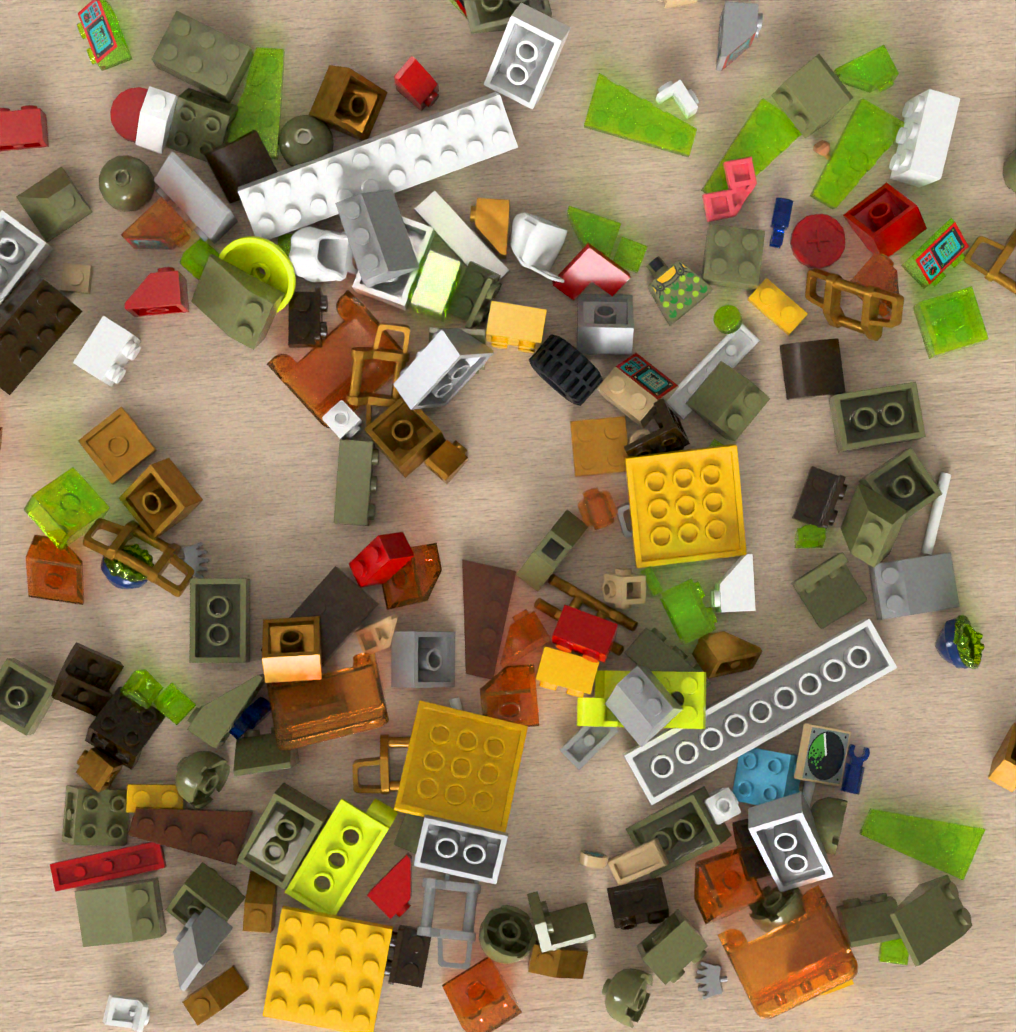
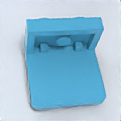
[733,748,800,805]

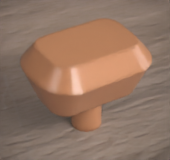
[813,140,831,160]

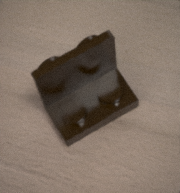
[624,398,690,457]
[85,687,166,770]

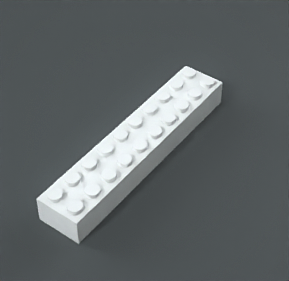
[238,91,518,240]
[623,619,897,805]

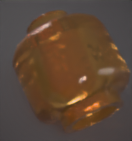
[577,487,618,530]

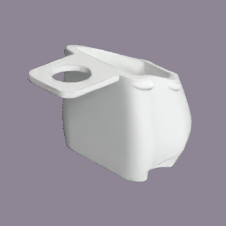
[510,212,568,283]
[289,226,358,282]

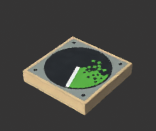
[794,723,851,787]

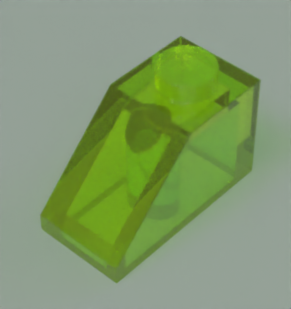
[833,45,899,93]
[567,206,621,258]

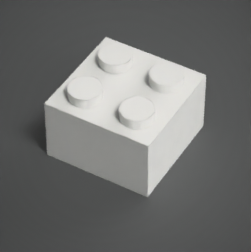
[73,316,141,387]

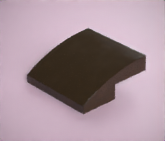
[204,130,278,204]
[780,338,846,400]
[51,642,124,717]
[732,819,771,881]

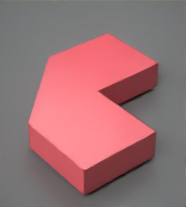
[702,156,757,222]

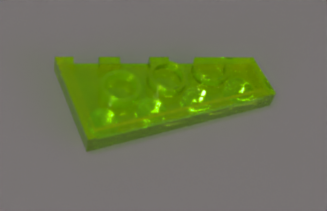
[228,47,285,160]
[584,73,697,157]
[701,98,802,194]
[810,98,905,209]
[859,808,986,880]

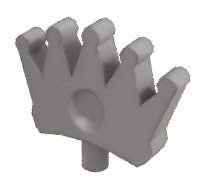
[180,542,209,578]
[695,961,727,999]

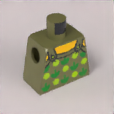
[646,256,713,326]

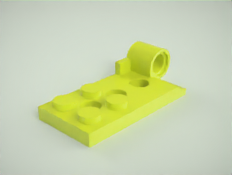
[577,670,706,729]
[284,798,399,915]

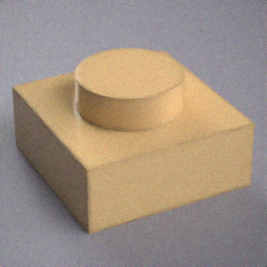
[61,263,93,294]

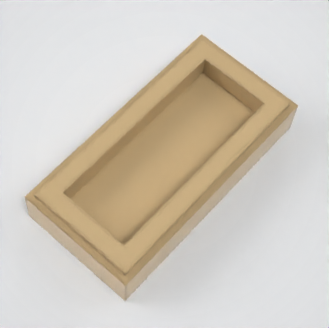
[607,838,669,886]

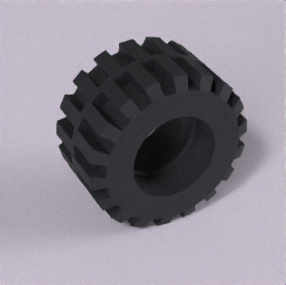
[529,334,603,406]

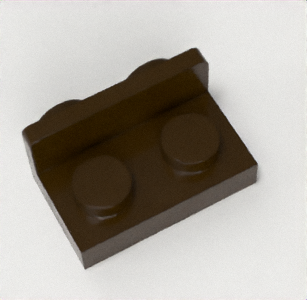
[288,287,328,348]
[792,466,848,530]
[607,877,669,930]
[384,925,431,988]

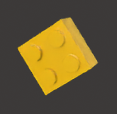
[486,301,547,353]
[535,646,599,698]

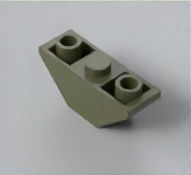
[516,510,589,592]

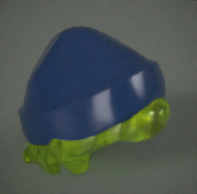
[100,543,154,589]
[935,615,984,669]

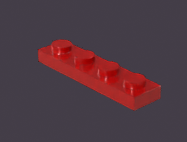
[50,842,167,892]

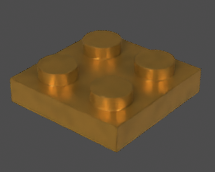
[78,407,157,485]
[570,416,629,477]

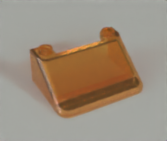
[267,290,403,428]
[267,653,389,750]
[717,885,859,1019]

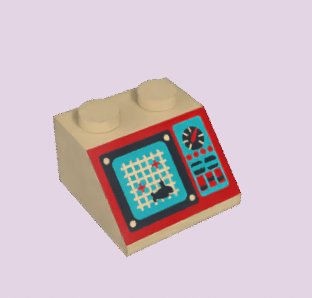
[598,353,679,429]

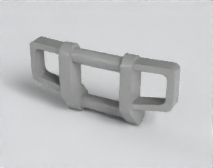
[417,873,481,969]

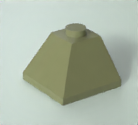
[16,166,93,243]

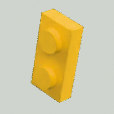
[747,278,808,336]
[126,783,183,813]

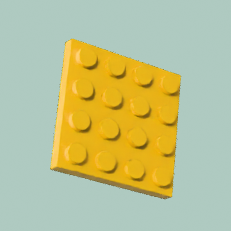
[624,444,747,568]
[394,700,528,833]
[263,905,393,1032]

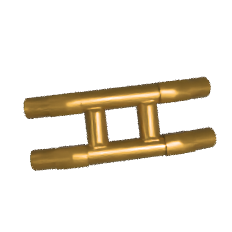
[534,574,638,656]

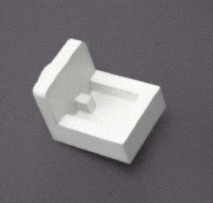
[656,80,699,119]
[322,400,363,440]
[704,787,741,824]
[102,994,150,1032]

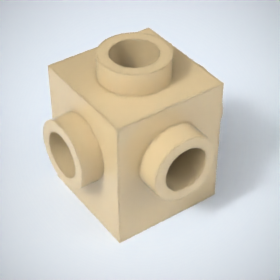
[602,568,646,609]

